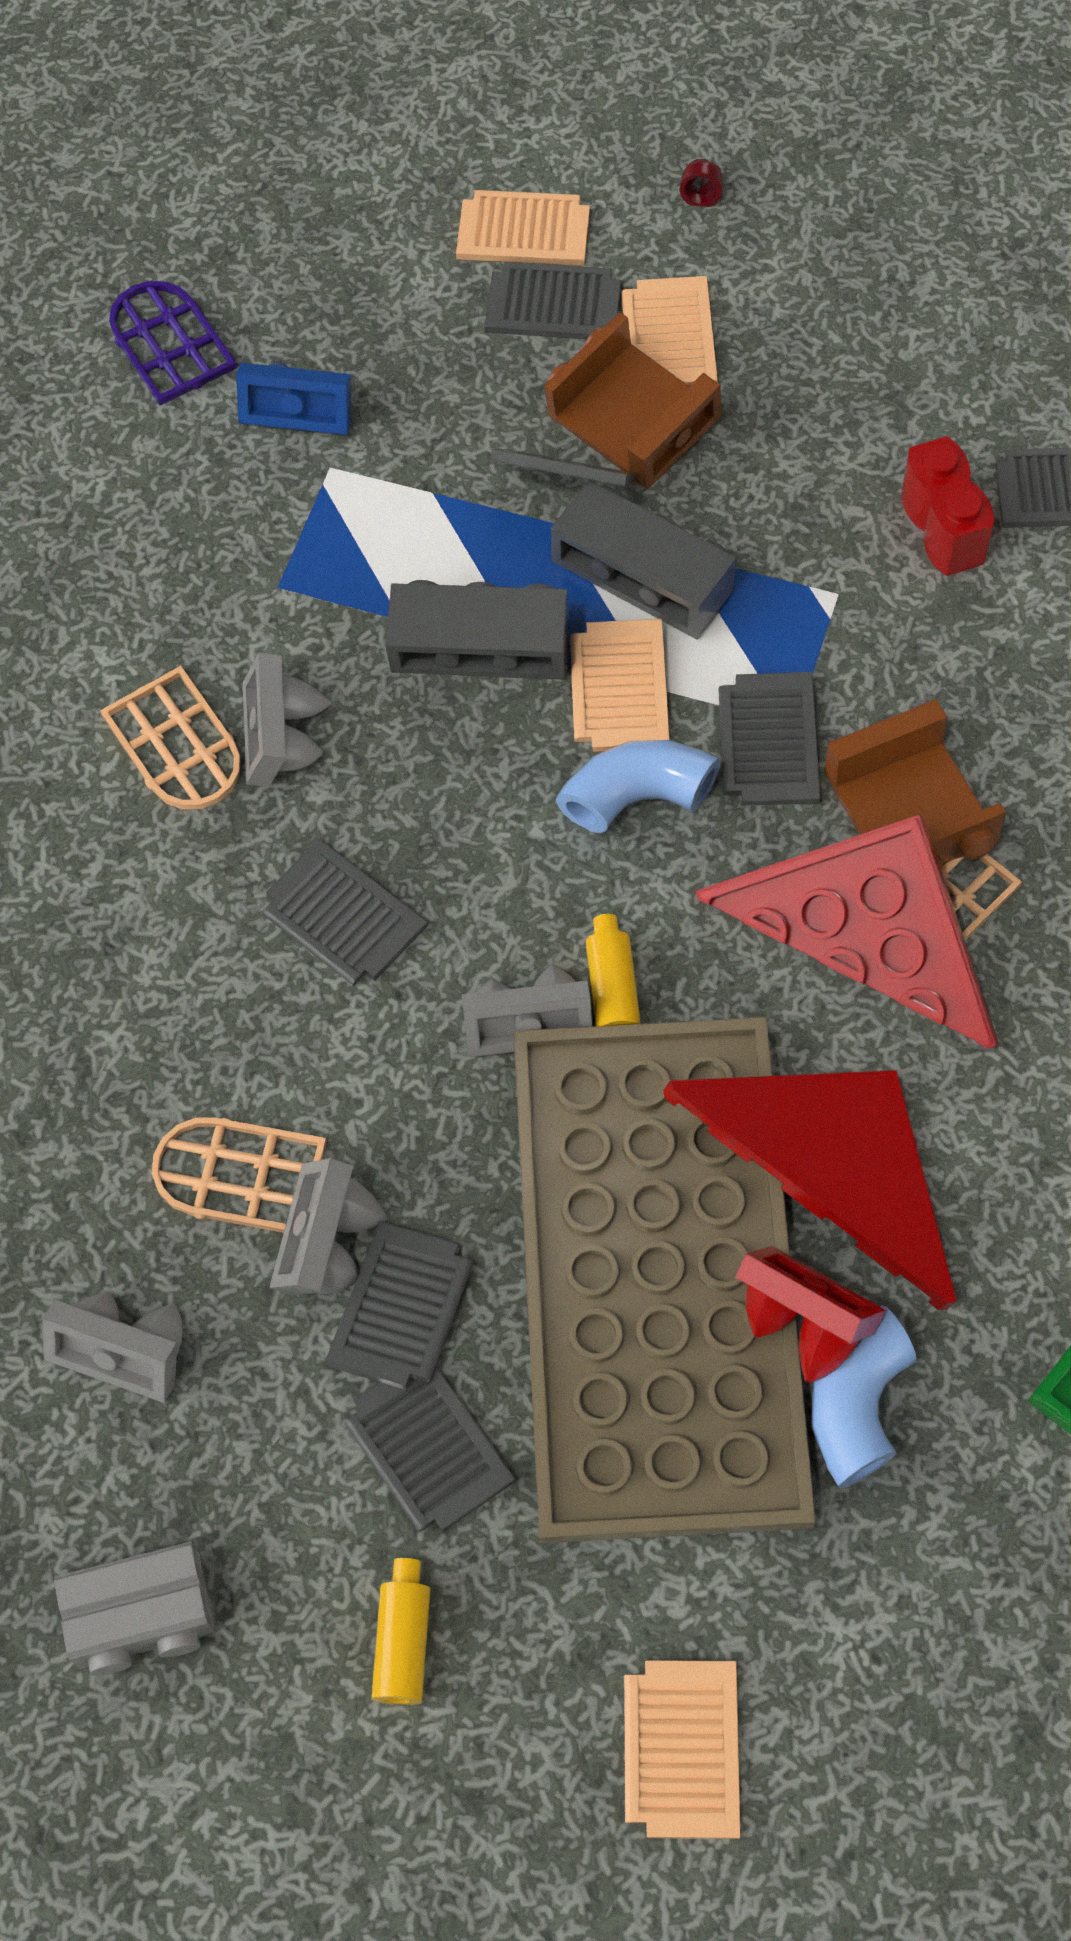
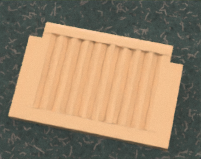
[456,190,590,266]
[621,276,718,386]
[570,619,669,752]
[624,1661,740,1839]

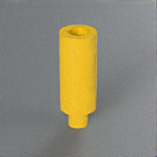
[585,914,641,1027]
[371,1558,431,1705]

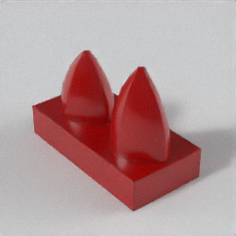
[735,1246,886,1383]

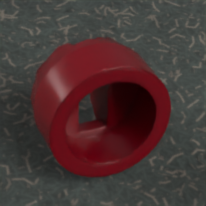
[679,158,723,207]

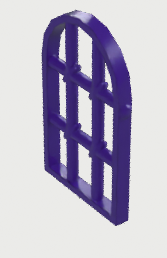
[109,281,237,406]

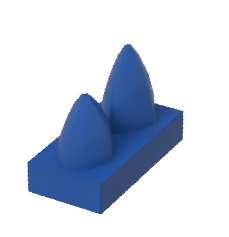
[236,361,352,435]

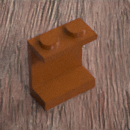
[544,312,722,489]
[824,699,1006,868]

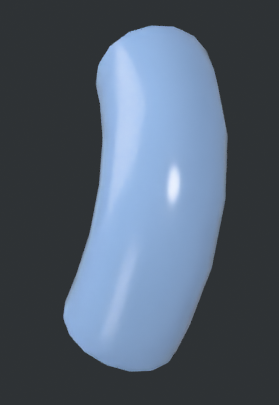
[556,740,721,833]
[812,1305,917,1489]

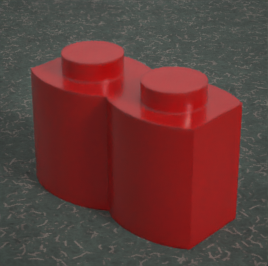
[901,436,994,576]

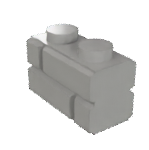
[54,1541,215,1676]

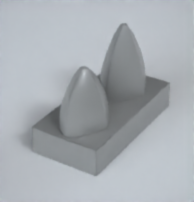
[242,652,331,786]
[462,964,592,1057]
[269,1158,388,1295]
[42,1291,183,1403]

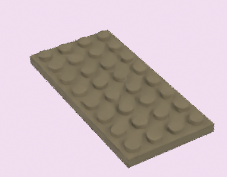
[514,1017,815,1543]

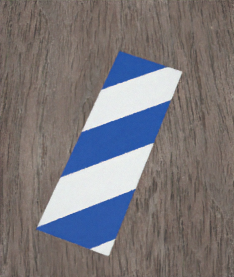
[277,464,840,705]

